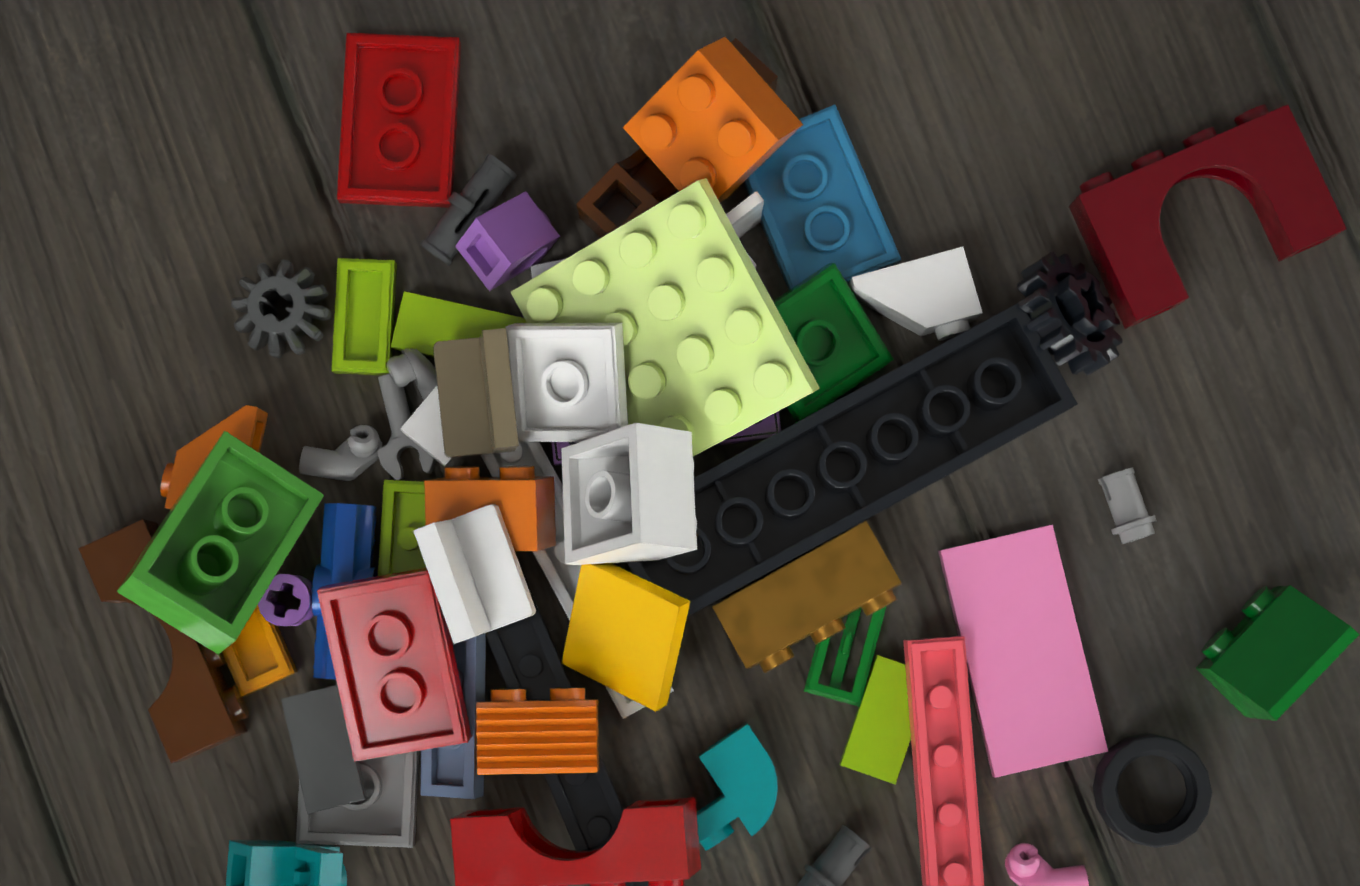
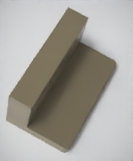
[433,328,519,458]

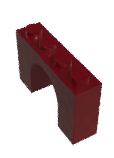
[1069,104,1347,329]

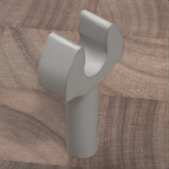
[377,374,437,481]

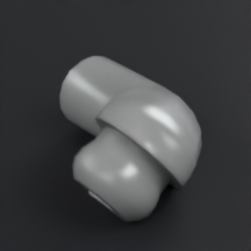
[299,425,382,481]

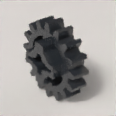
[1017,252,1123,375]

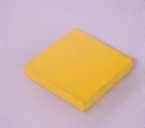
[561,563,690,712]

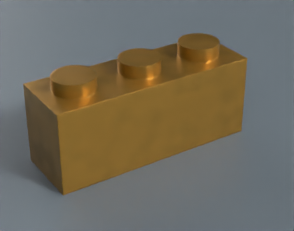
[712,521,902,673]

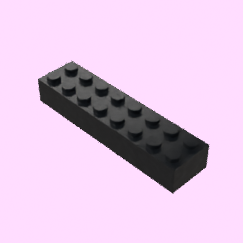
[627,303,1078,617]

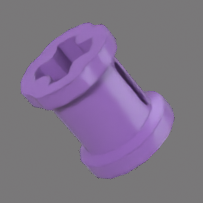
[258,574,314,626]

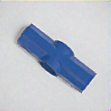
[312,503,378,679]

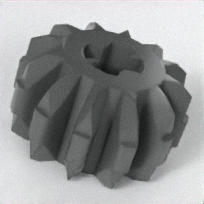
[231,259,331,358]

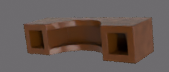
[576,38,778,238]
[78,519,249,764]

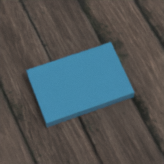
[743,105,901,290]

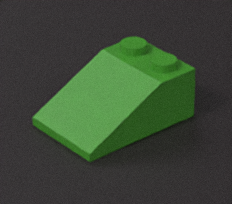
[117,431,324,655]

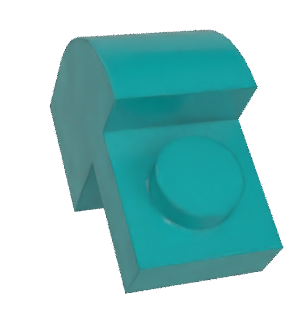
[697,722,778,851]
[226,840,347,886]

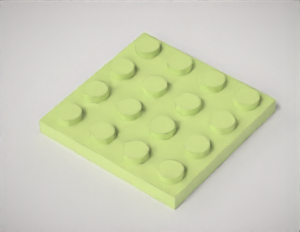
[511,178,820,457]

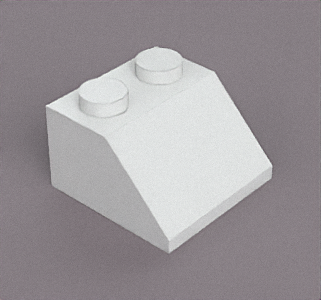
[561,422,697,565]

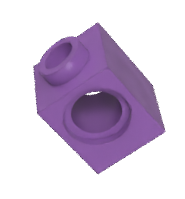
[455,191,560,291]

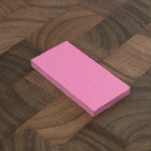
[938,525,1108,778]

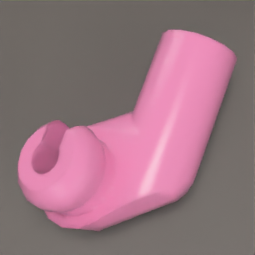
[1005,843,1089,886]

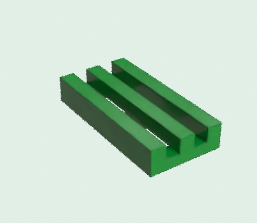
[803,606,886,707]

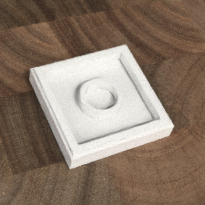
[506,323,628,442]

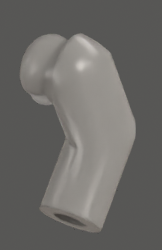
[387,349,437,400]

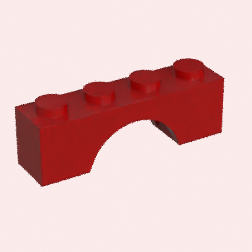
[450,797,701,886]

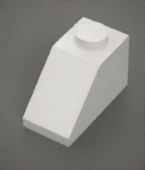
[848,247,983,341]

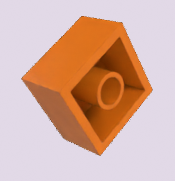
[623,37,803,202]

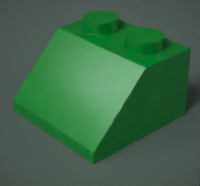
[1196,585,1360,721]

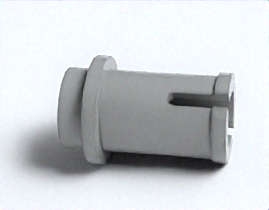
[1098,467,1157,544]

